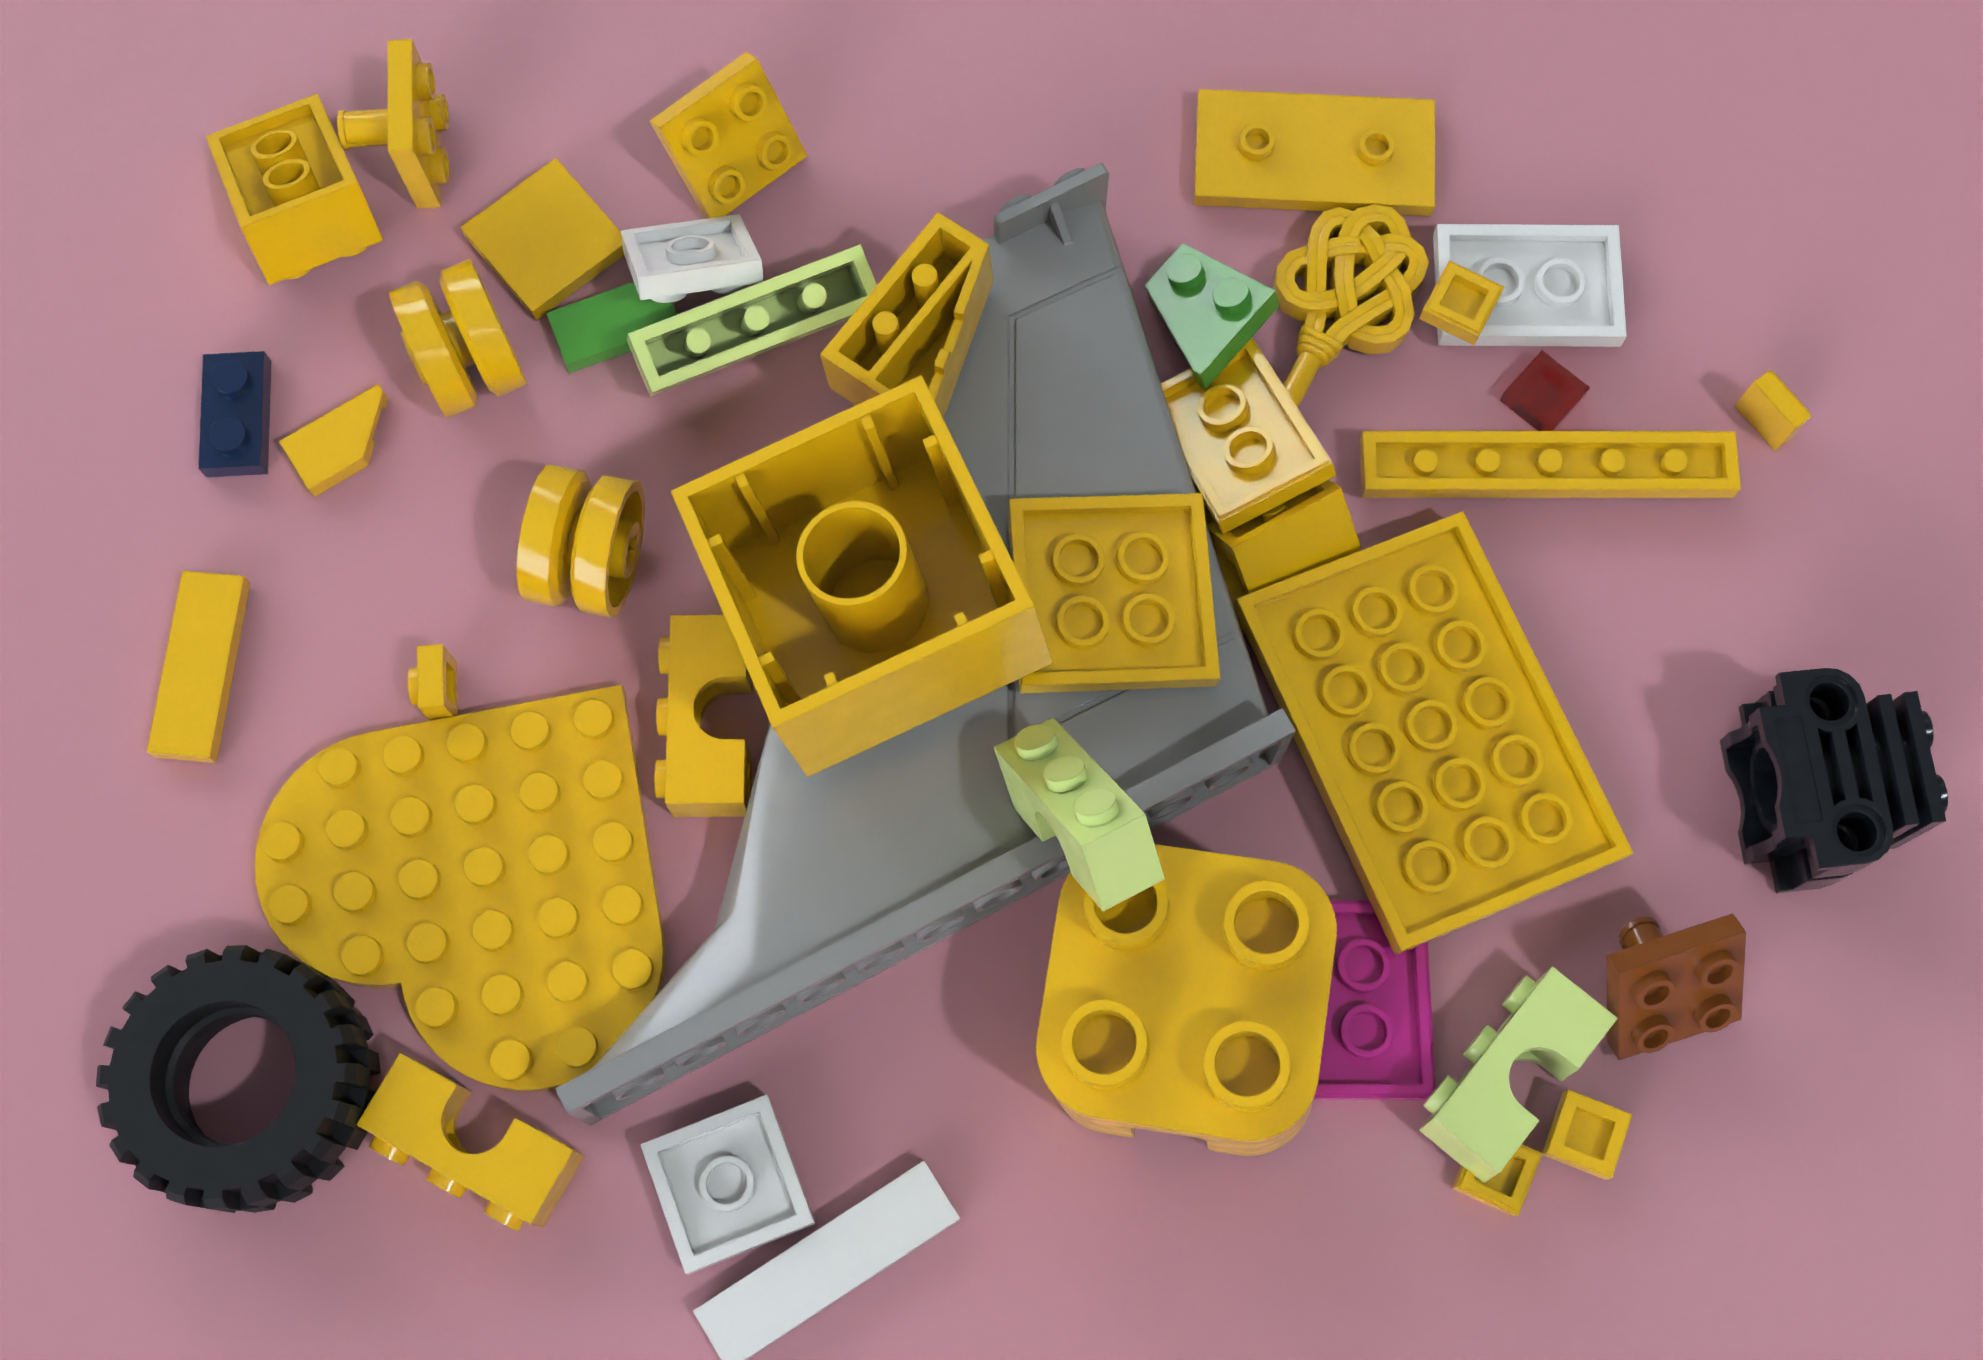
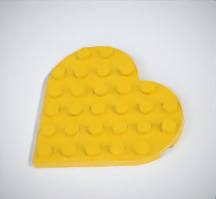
[255,684,666,1092]

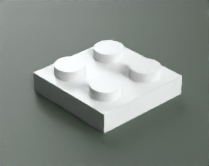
[621,214,764,303]
[640,1094,816,1275]

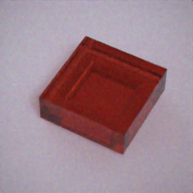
[1500,350,1590,431]

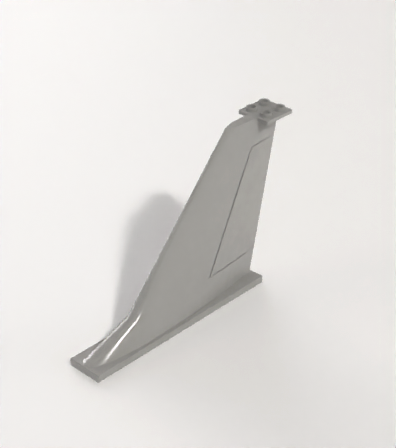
[555,163,1296,1126]

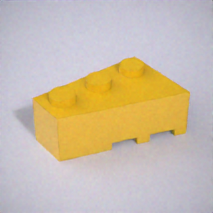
[820,212,994,419]

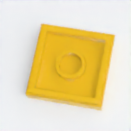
[460,158,624,320]

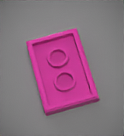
[1314,900,1436,1100]

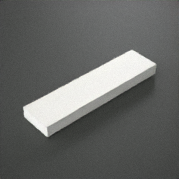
[693,1161,961,1360]

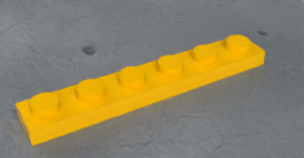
[1359,431,1741,498]

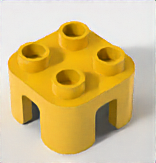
[1036,844,1337,1156]

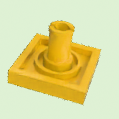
[337,39,450,209]
[649,52,808,219]

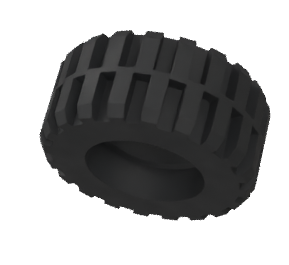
[96,945,381,1213]

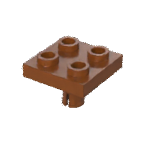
[1606,913,1746,1060]

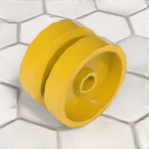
[388,259,528,418]
[516,464,645,618]

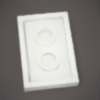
[1433,224,1627,347]

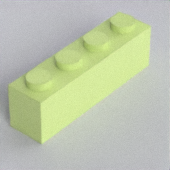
[627,244,877,398]

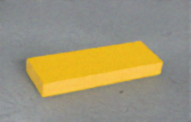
[146,570,251,763]

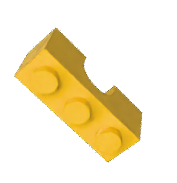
[654,615,753,817]
[356,1053,585,1232]

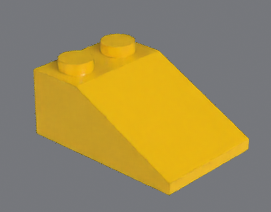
[205,94,384,285]

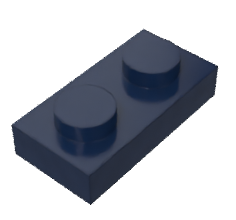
[199,351,272,477]

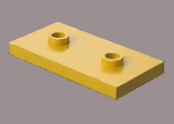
[1193,89,1435,216]

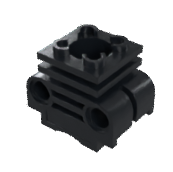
[1720,668,1948,893]

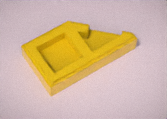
[279,383,388,497]

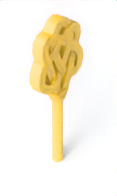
[1272,204,1429,408]

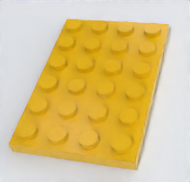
[1233,511,1634,955]

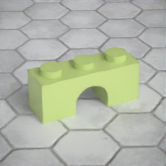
[994,718,1165,911]
[1419,966,1618,1183]

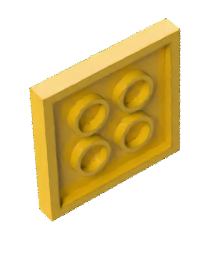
[1007,493,1221,694]

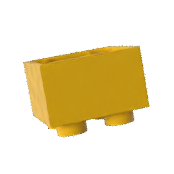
[670,375,1052,777]

